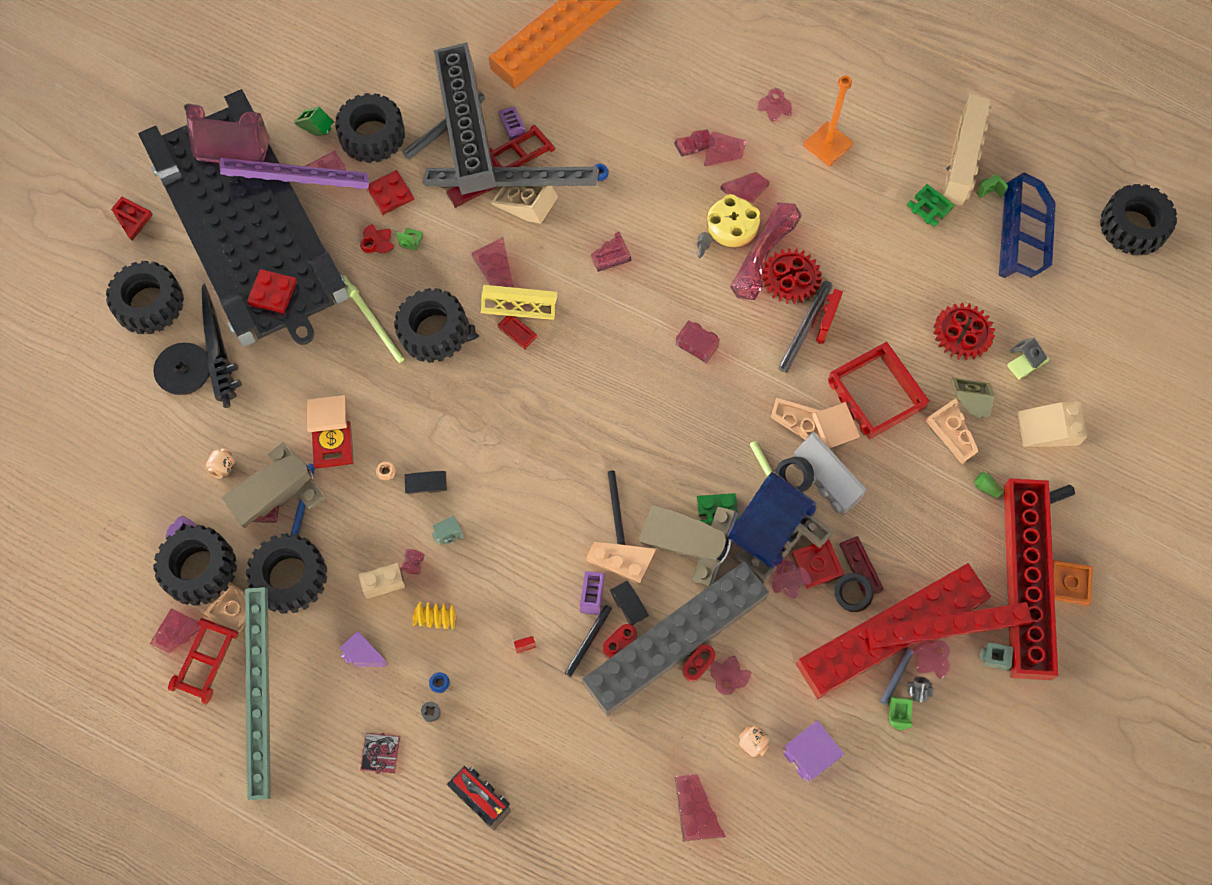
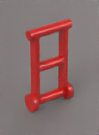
[489,125,556,167]
[168,618,239,704]

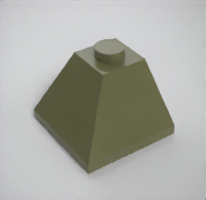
[951,378,995,418]

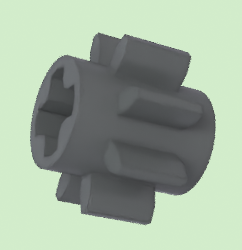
[907,677,934,702]

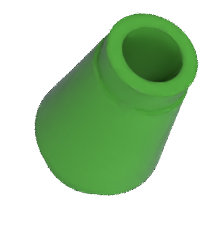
[973,471,1004,499]

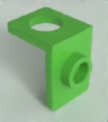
[397,228,423,251]

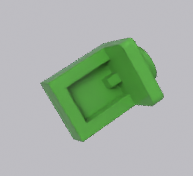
[976,174,1008,198]
[888,696,913,730]

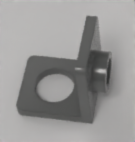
[1010,338,1047,368]

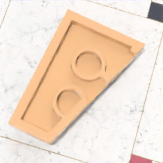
[771,398,823,441]
[925,398,979,464]
[586,542,656,585]

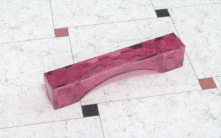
[730,202,802,300]

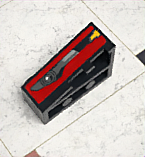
[447,765,511,831]

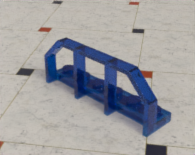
[999,172,1056,278]

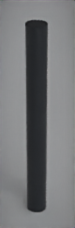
[608,470,625,545]
[565,605,612,677]

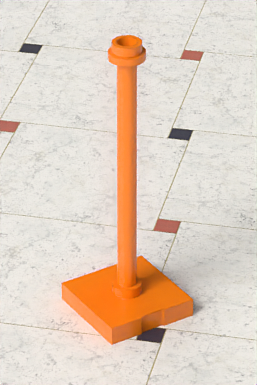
[803,75,853,167]

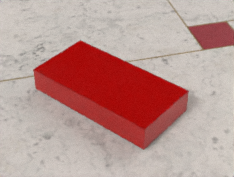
[497,316,537,350]

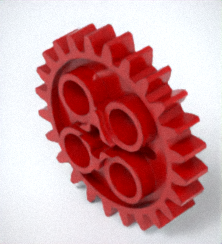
[762,248,822,304]
[933,303,995,360]

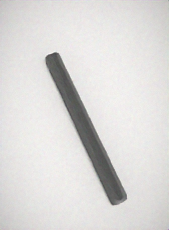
[403,91,485,159]
[778,280,833,373]

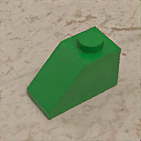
[294,107,334,136]

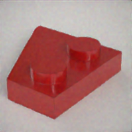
[111,196,153,241]

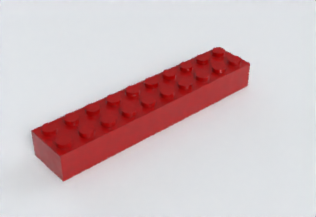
[1004,478,1059,681]
[796,563,991,699]

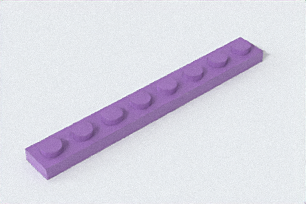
[220,158,369,189]

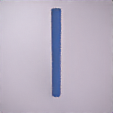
[290,464,315,537]

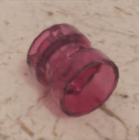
[400,549,425,575]

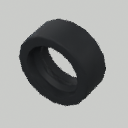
[775,456,814,494]
[834,573,873,612]

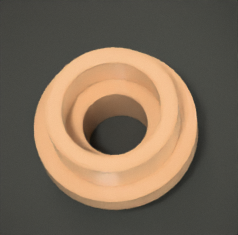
[376,462,396,481]

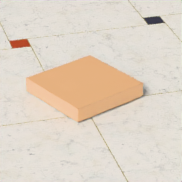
[307,395,347,432]
[812,402,860,449]
[204,582,245,633]

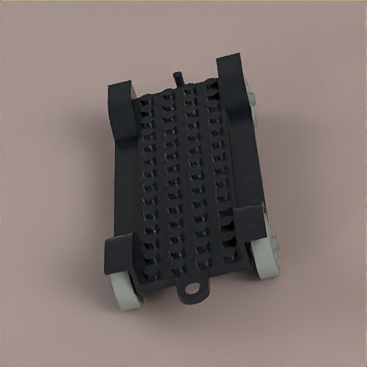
[138,89,349,347]

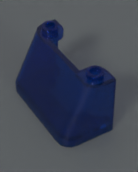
[729,472,817,569]

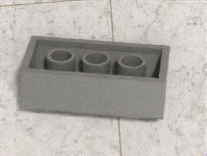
[792,432,867,516]

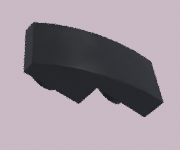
[404,471,447,494]
[610,580,649,626]

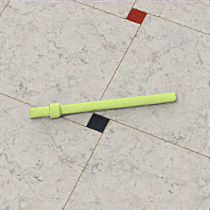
[343,275,404,363]

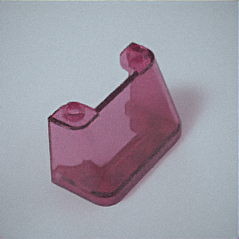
[186,104,270,163]

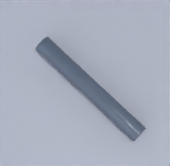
[880,648,913,705]

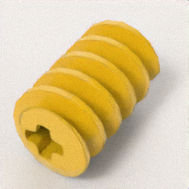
[413,601,456,630]

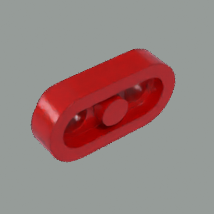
[603,624,637,659]
[682,644,715,682]

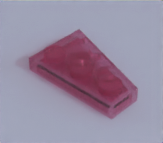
[675,774,726,842]

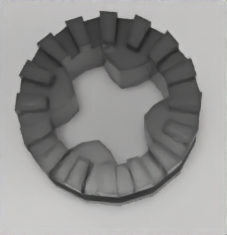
[421,702,440,722]

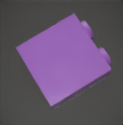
[783,720,844,782]

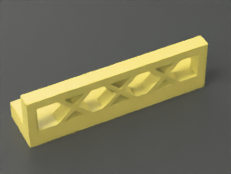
[481,285,557,320]

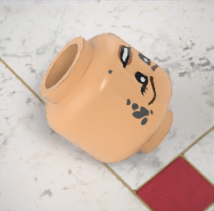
[206,449,235,479]
[738,725,770,757]

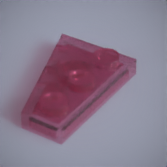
[471,237,514,288]

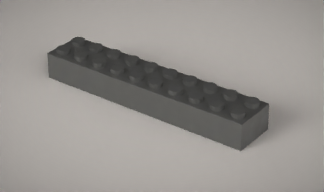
[434,42,497,195]
[582,561,769,716]

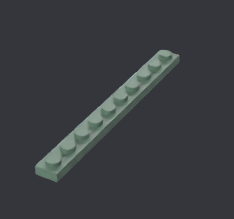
[245,587,271,800]

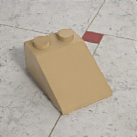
[491,186,558,223]
[1017,402,1087,448]

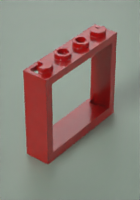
[828,342,930,440]

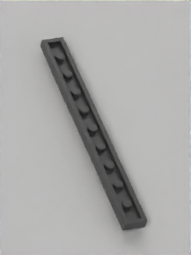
[423,167,599,187]

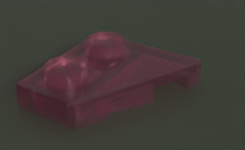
[704,131,746,166]
[720,172,769,203]
[591,232,632,272]
[150,608,201,654]

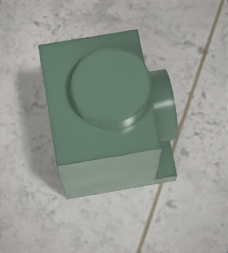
[432,516,464,545]
[980,642,1013,671]

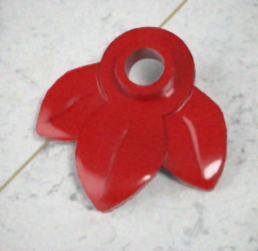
[360,224,394,254]

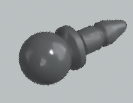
[697,232,712,258]

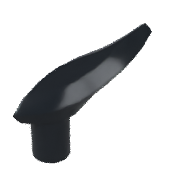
[465,324,479,342]

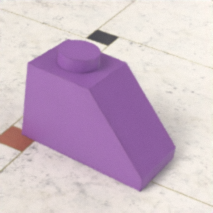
[339,631,387,667]

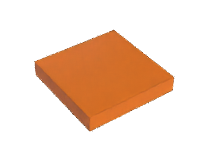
[1053,560,1093,606]

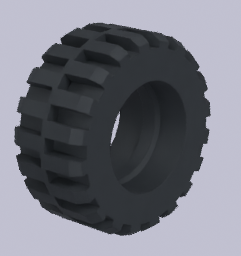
[335,93,405,163]
[1100,184,1177,255]
[106,261,184,334]
[394,288,469,363]
[153,525,237,606]
[246,533,327,614]

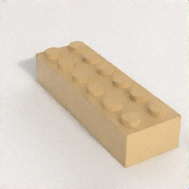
[943,94,992,206]

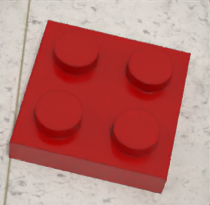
[367,170,414,215]
[247,269,297,314]
[792,539,845,589]

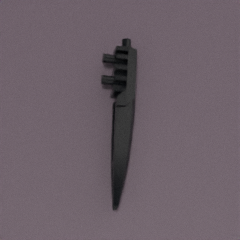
[202,283,242,408]

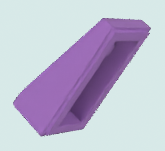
[498,106,526,141]
[580,571,605,615]

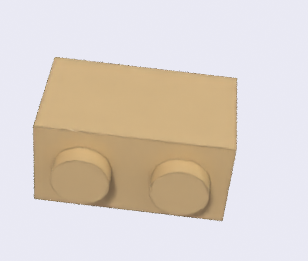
[359,563,406,599]

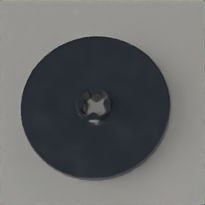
[153,342,210,395]

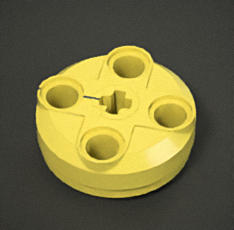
[707,195,760,247]

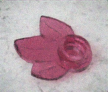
[758,88,792,122]
[772,560,811,599]
[913,640,950,679]
[710,656,751,695]

